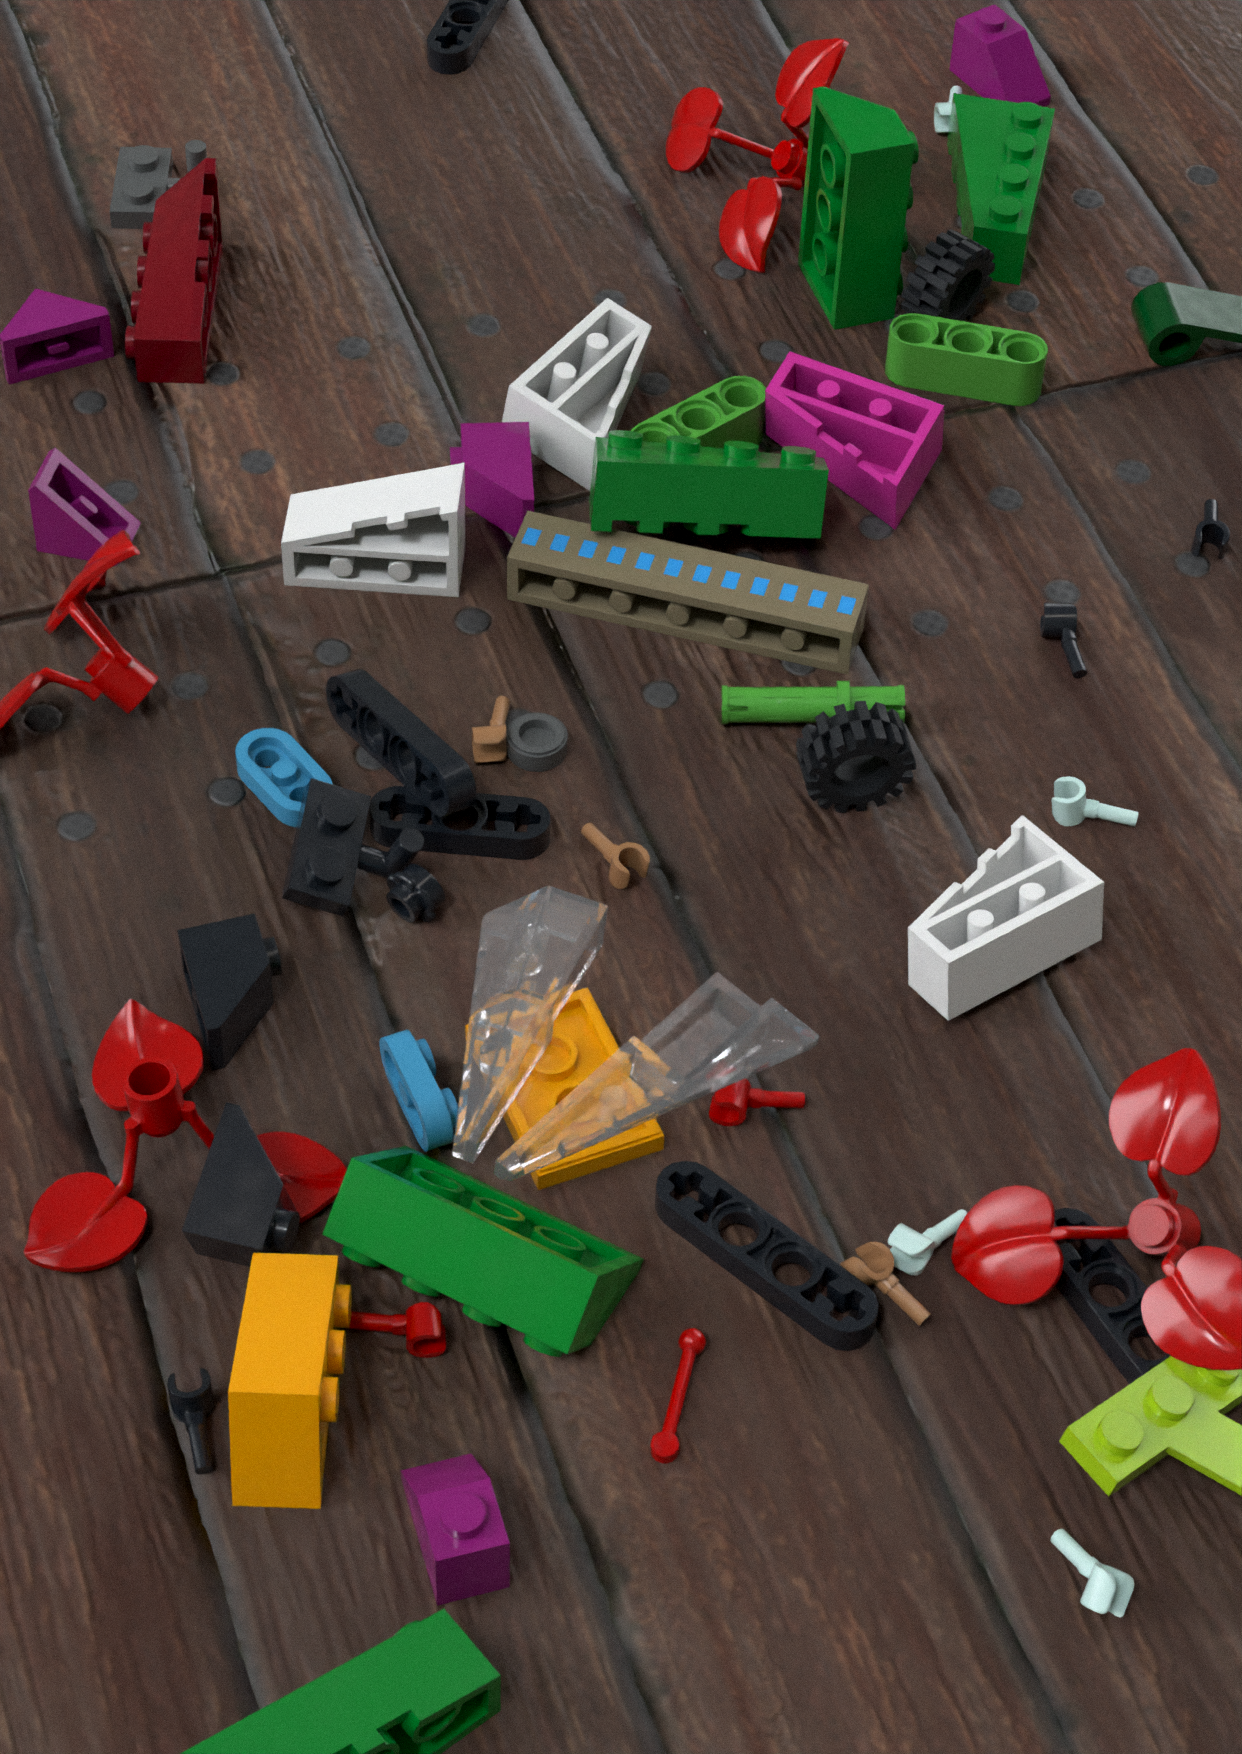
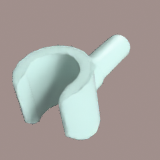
[934,86,963,134]
[1051,776,1138,827]
[888,1209,967,1276]
[1050,1529,1134,1618]

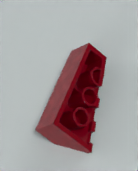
[125,158,224,384]

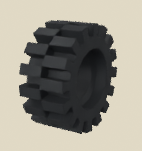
[901,229,995,321]
[796,701,916,813]

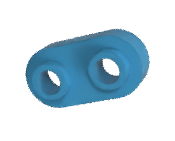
[235,728,332,827]
[379,1029,461,1152]

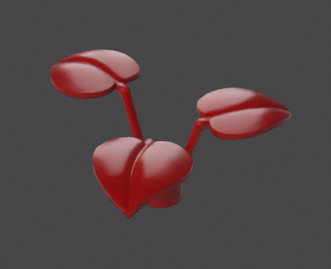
[666,38,849,273]
[0,530,159,730]
[24,999,347,1272]
[951,1048,1242,1370]

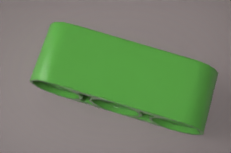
[885,313,1048,406]
[631,376,766,449]

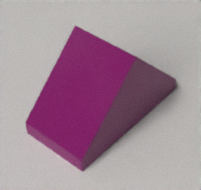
[0,288,114,385]
[28,447,141,566]

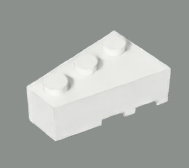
[502,298,652,491]
[281,463,466,597]
[908,815,1104,1021]

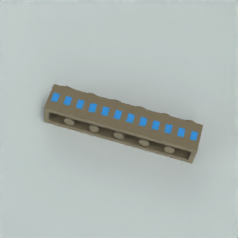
[507,511,869,675]

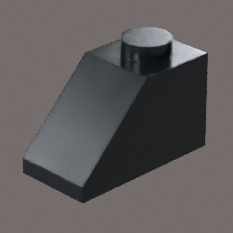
[177,913,282,1071]
[182,1102,300,1267]

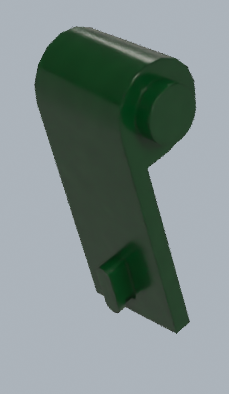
[1131,282,1242,366]

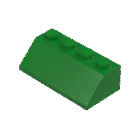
[798,86,919,330]
[322,1146,644,1357]

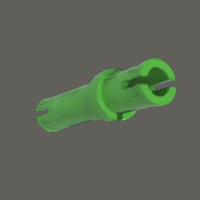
[722,681,905,724]

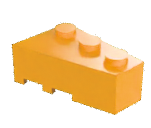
[228,1253,352,1509]

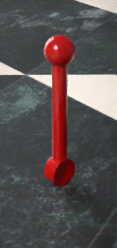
[650,1328,706,1464]

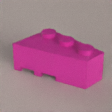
[765,351,944,530]

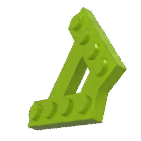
[1059,1356,1242,1497]

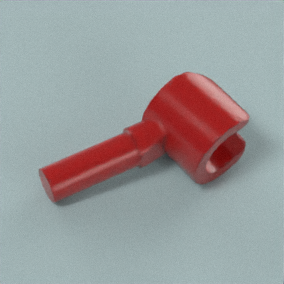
[709,1073,805,1126]
[348,1302,446,1358]

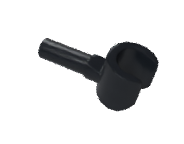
[1191,499,1230,559]
[1040,602,1087,678]
[167,1368,214,1475]

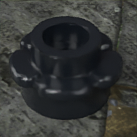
[386,864,445,923]

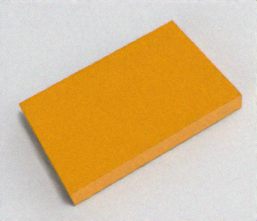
[465,987,664,1190]

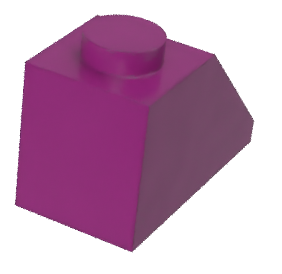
[949,4,1051,107]
[450,422,534,538]
[400,1453,510,1606]

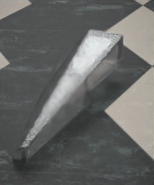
[452,885,608,1163]
[494,972,820,1181]

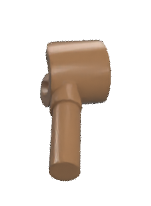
[471,696,510,763]
[581,823,650,889]
[840,1242,931,1326]

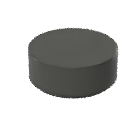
[506,713,568,772]

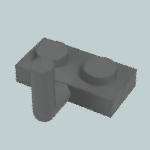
[109,140,207,229]

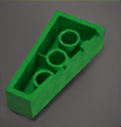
[947,93,1055,285]
[589,430,829,539]
[180,1608,501,1754]

